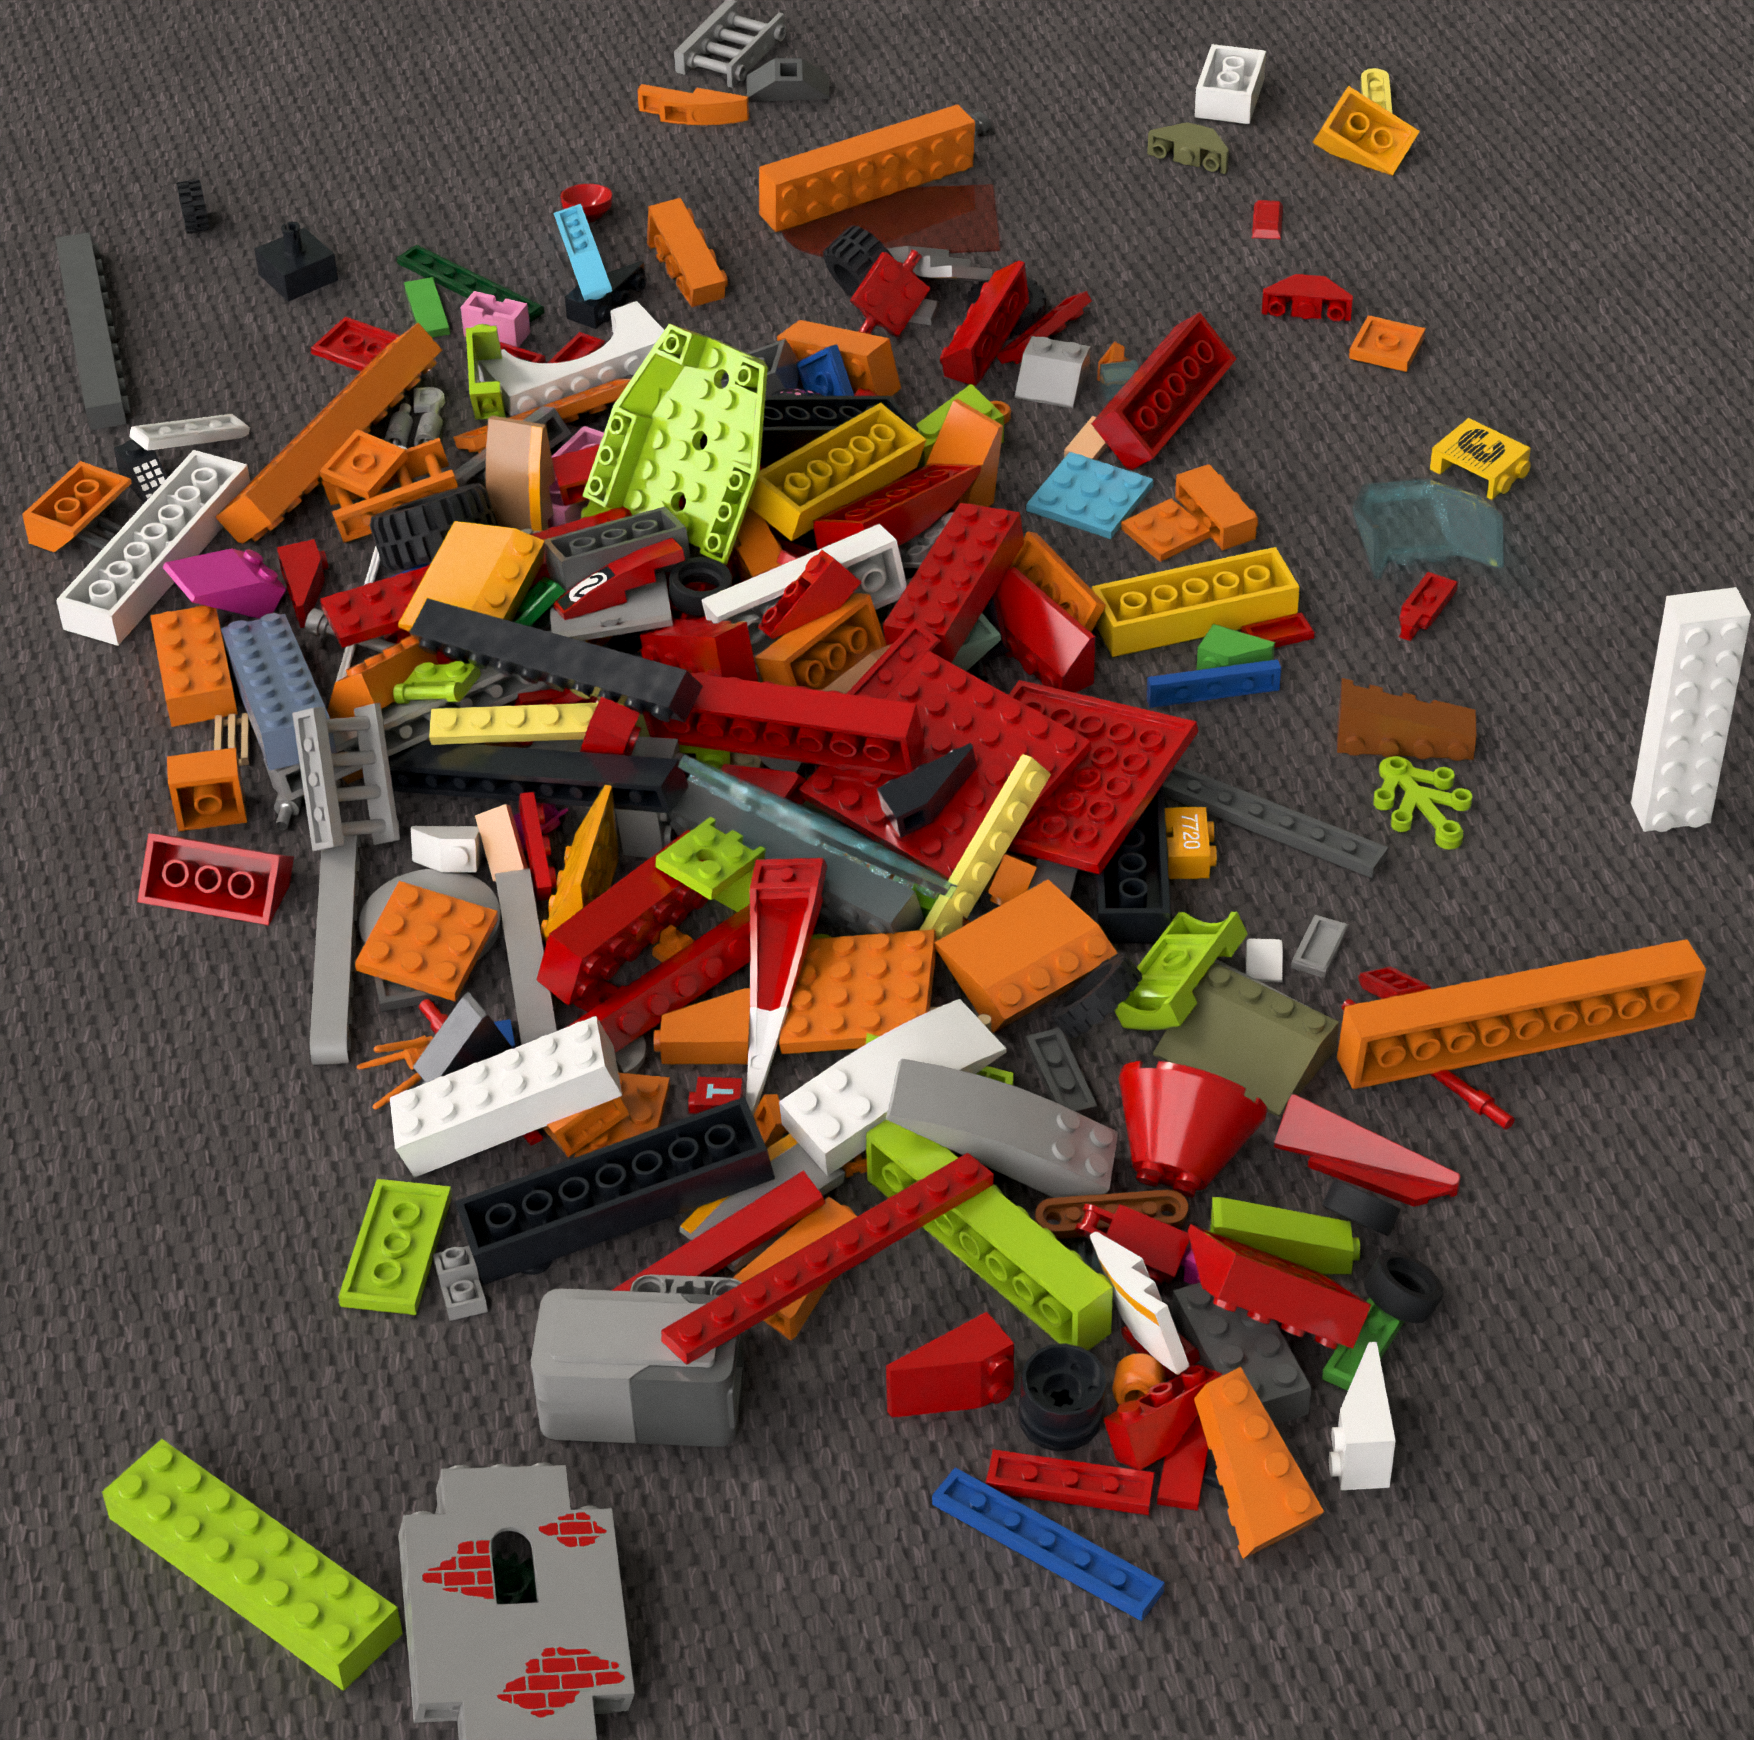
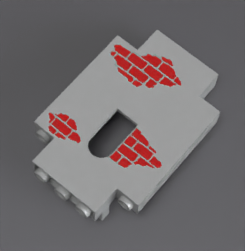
[398,1462,635,1740]

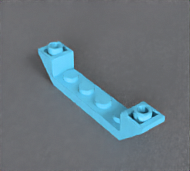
[553,204,612,301]

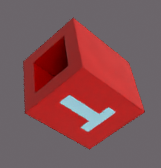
[688,1077,744,1114]

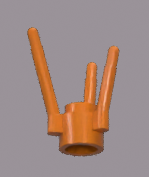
[357,1035,433,1110]

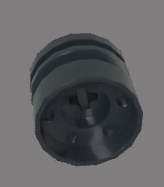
[1018,1343,1107,1452]

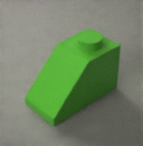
[1197,624,1275,670]

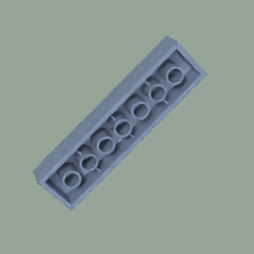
[221,613,337,771]

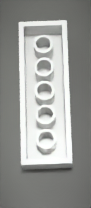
[701,524,907,662]
[390,1016,622,1178]

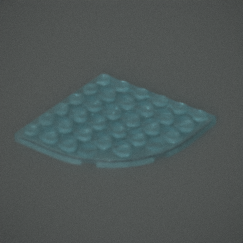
[678,754,958,899]

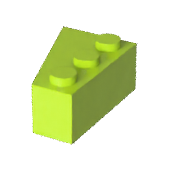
[916,384,1004,468]

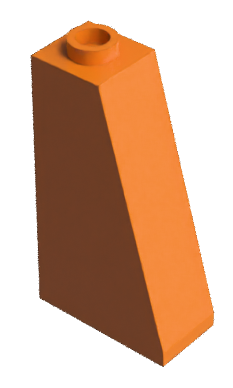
[733,1197,857,1340]

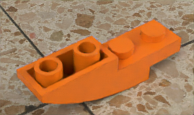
[637,84,749,125]

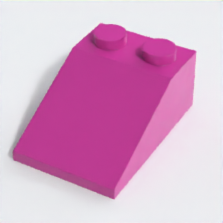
[163,548,286,619]

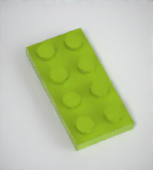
[338,1179,452,1315]

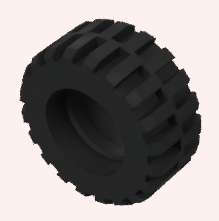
[369,483,498,571]

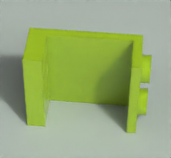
[466,324,506,420]

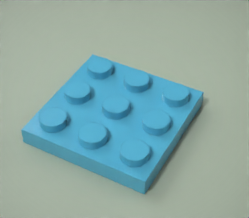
[1026,452,1153,539]

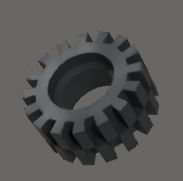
[176,179,210,234]

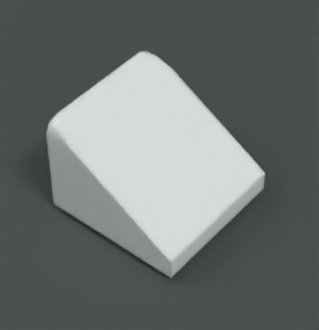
[1245,939,1283,982]

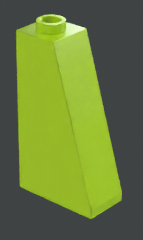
[1210,1197,1360,1274]

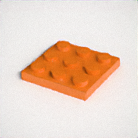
[355,881,498,1002]

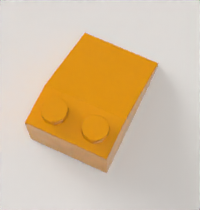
[1312,86,1420,175]

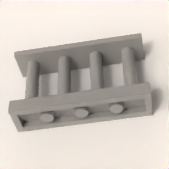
[674,0,786,88]
[292,703,400,851]

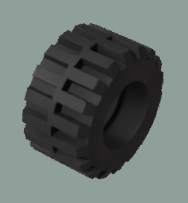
[823,225,893,297]

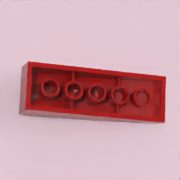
[813,463,981,550]

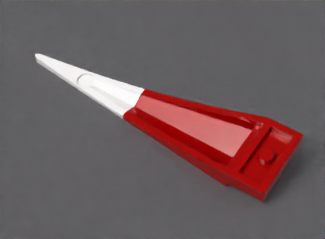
[746,858,827,1115]

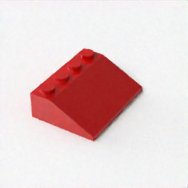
[1188,1224,1371,1350]

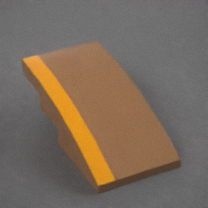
[486,416,556,531]

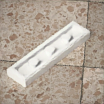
[129,414,250,451]

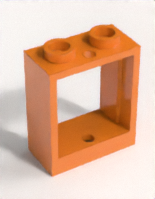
[542,1097,630,1157]

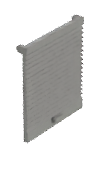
[550,571,673,641]

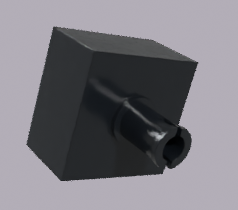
[254,221,338,302]

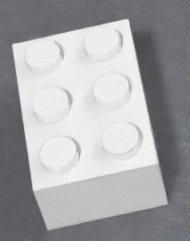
[1195,44,1266,124]

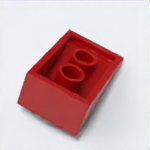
[886,1312,1014,1418]

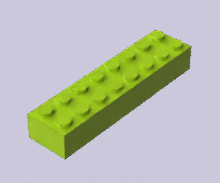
[866,1120,1113,1351]
[102,1439,403,1691]

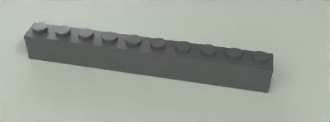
[55,232,131,430]

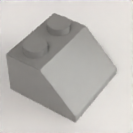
[1015,336,1090,409]

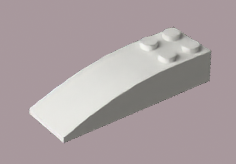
[779,999,1006,1176]

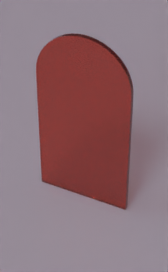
[781,184,1000,257]

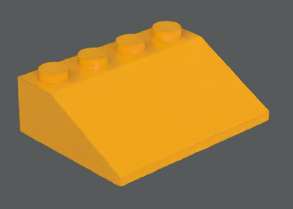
[398,521,545,632]
[540,785,619,943]

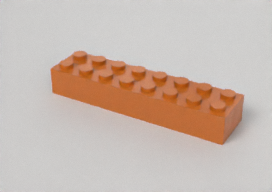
[759,104,975,232]

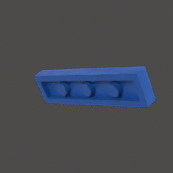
[1147,659,1281,708]

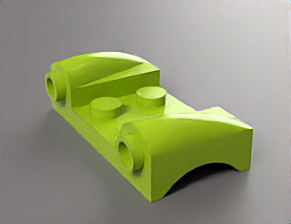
[1114,912,1248,1031]

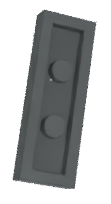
[1025,1028,1097,1118]

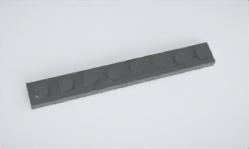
[1163,764,1389,878]

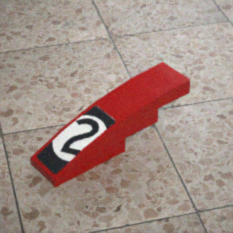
[553,538,685,620]

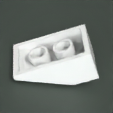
[1329,1342,1396,1490]

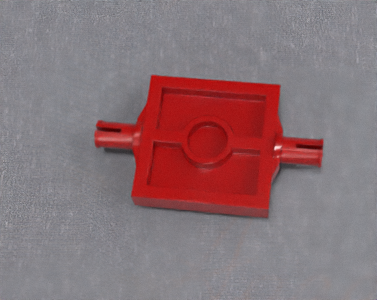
[850,250,930,337]

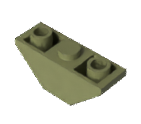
[1147,122,1229,174]

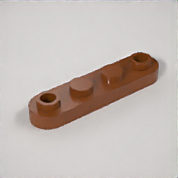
[1034,1189,1188,1239]

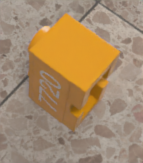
[1165,807,1217,879]

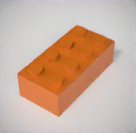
[150,605,238,727]

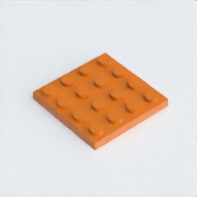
[779,929,937,1054]

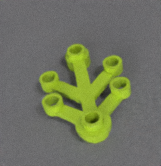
[1373,756,1472,849]

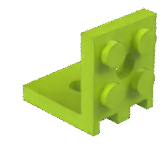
[655,817,766,912]

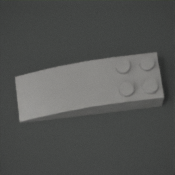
[886,1058,1118,1198]

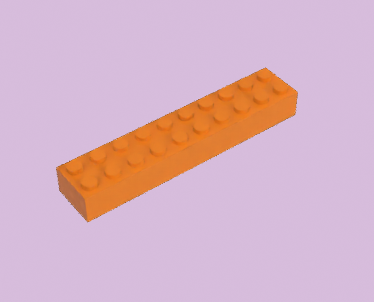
[215,323,442,544]
[1337,939,1706,1089]

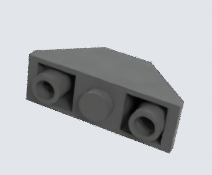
[747,58,830,101]

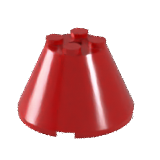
[1119,1061,1268,1198]

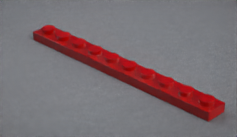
[661,1153,994,1365]

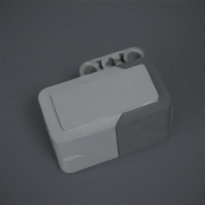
[531,1274,744,1447]

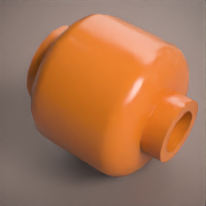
[1112,1353,1167,1405]

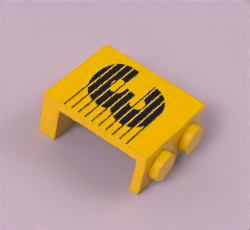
[1430,418,1531,500]

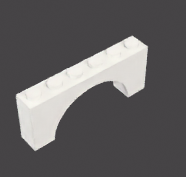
[478,301,664,416]

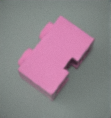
[461,291,530,348]

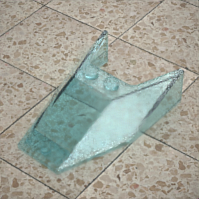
[1353,478,1504,579]

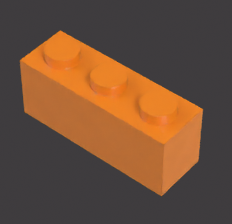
[1175,464,1258,551]

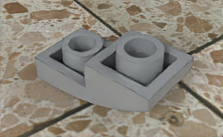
[433,1246,488,1321]

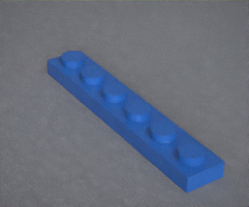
[932,1467,1165,1621]

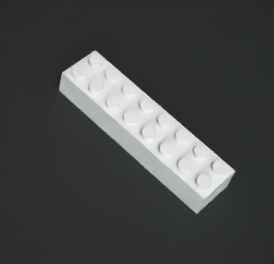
[56,450,250,646]
[1631,587,1751,832]

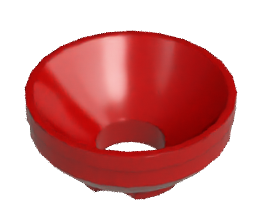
[560,184,613,222]

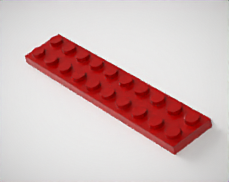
[320,506,632,648]

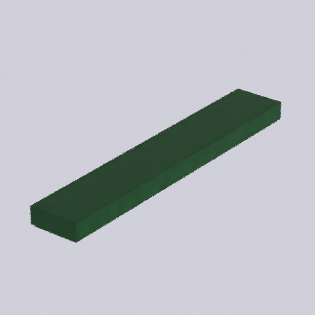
[396,244,545,323]

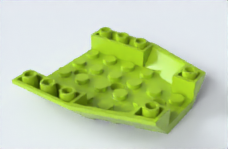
[583,324,768,565]

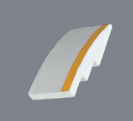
[1090,1231,1190,1375]

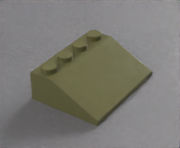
[1153,962,1339,1117]

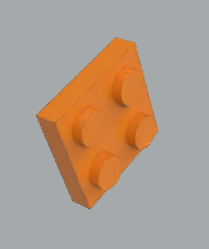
[1349,315,1426,372]
[319,429,408,499]
[1121,498,1211,562]

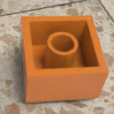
[167,748,247,832]

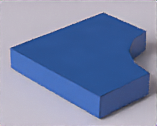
[796,344,854,396]

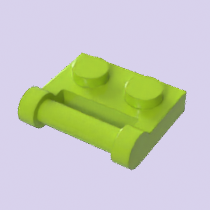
[393,661,481,704]

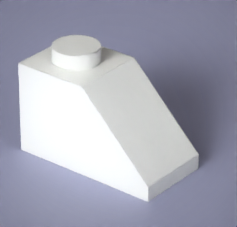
[411,826,482,872]

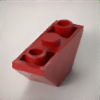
[1261,274,1353,321]

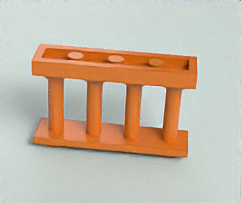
[321,438,458,543]

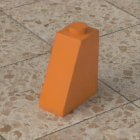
[654,988,750,1064]

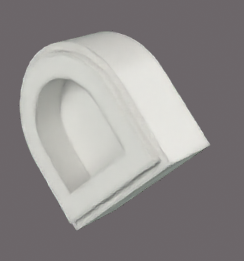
[414,387,445,413]

